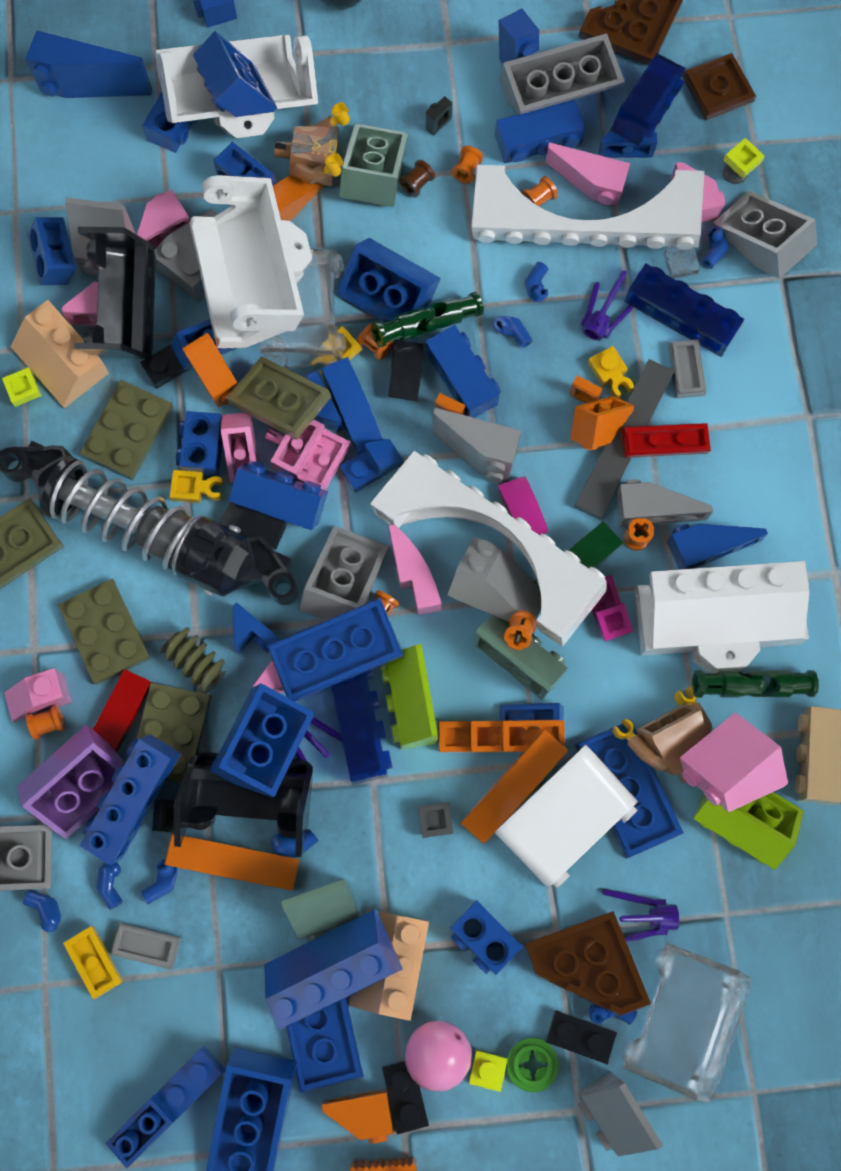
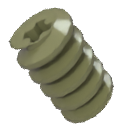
[160,627,226,694]

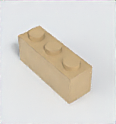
[795,706,841,805]

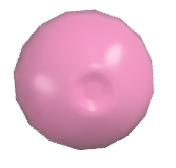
[405,1021,472,1091]

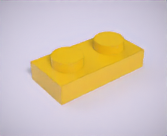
[63,926,124,1000]

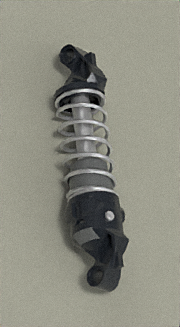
[0,441,298,605]

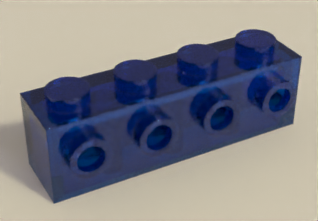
[610,53,686,146]
[624,263,745,358]
[331,670,393,785]

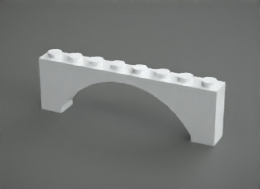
[472,165,704,250]
[370,451,606,647]

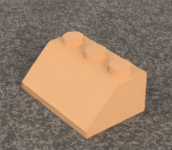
[10,300,109,408]
[348,909,429,1021]

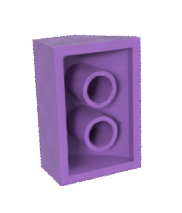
[17,724,125,840]

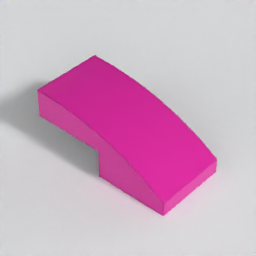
[498,476,548,535]
[591,575,633,641]

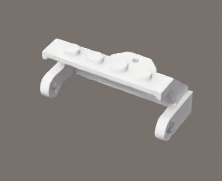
[154,35,318,138]
[189,175,312,348]
[635,561,810,673]

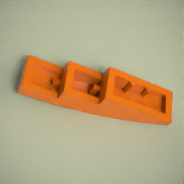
[438,720,565,752]
[460,730,568,844]
[164,833,299,891]

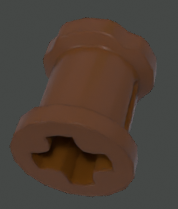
[399,160,436,198]

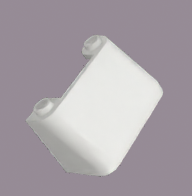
[495,745,638,889]

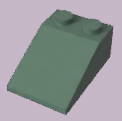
[339,123,408,207]
[281,879,360,942]

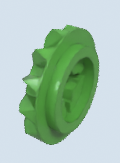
[507,1037,559,1093]

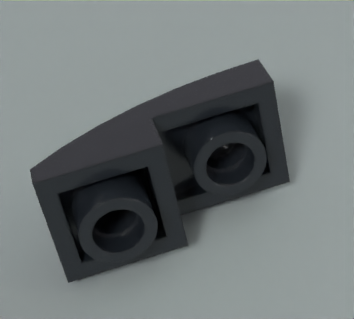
[388,340,423,401]
[219,501,287,550]

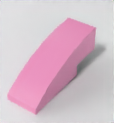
[389,524,442,615]

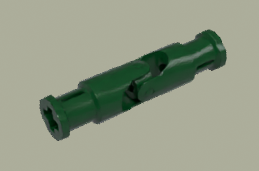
[371,291,484,348]
[692,670,819,698]

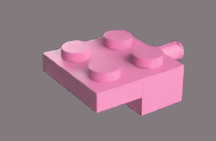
[265,420,351,490]

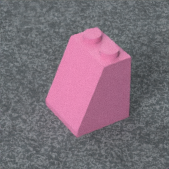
[680,712,788,812]

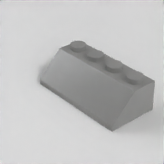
[500,34,625,115]

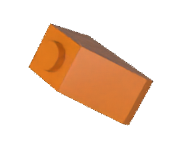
[570,396,635,450]
[321,1089,393,1144]

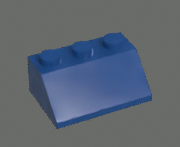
[193,31,277,117]
[336,238,441,322]
[210,683,315,798]

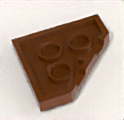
[578,0,683,66]
[525,911,651,1016]

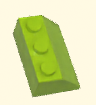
[381,644,438,750]
[693,792,804,870]

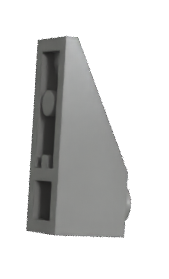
[616,479,713,527]

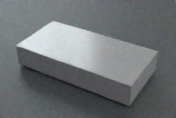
[669,339,706,399]
[110,923,181,970]

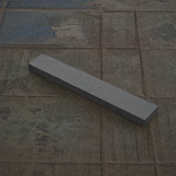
[574,359,674,520]

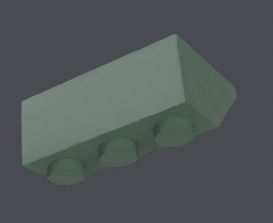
[473,615,568,701]

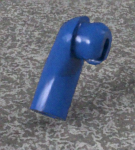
[702,226,728,269]
[524,262,548,302]
[493,316,533,348]
[270,829,319,858]
[141,859,178,904]
[96,862,123,910]
[23,889,61,932]
[589,1003,638,1025]

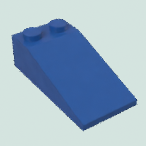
[25,30,153,98]
[206,1047,298,1171]

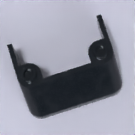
[74,227,156,359]
[174,752,313,857]

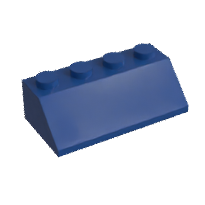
[264,909,403,1030]

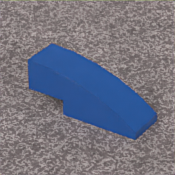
[321,357,383,455]

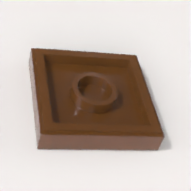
[682,53,756,120]

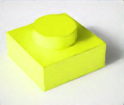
[723,138,765,178]
[2,367,42,407]
[469,1050,508,1092]

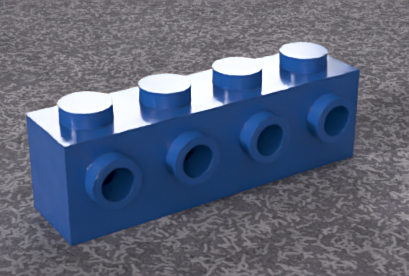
[80,734,181,866]

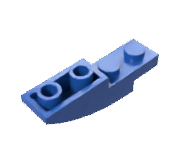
[105,1045,226,1168]

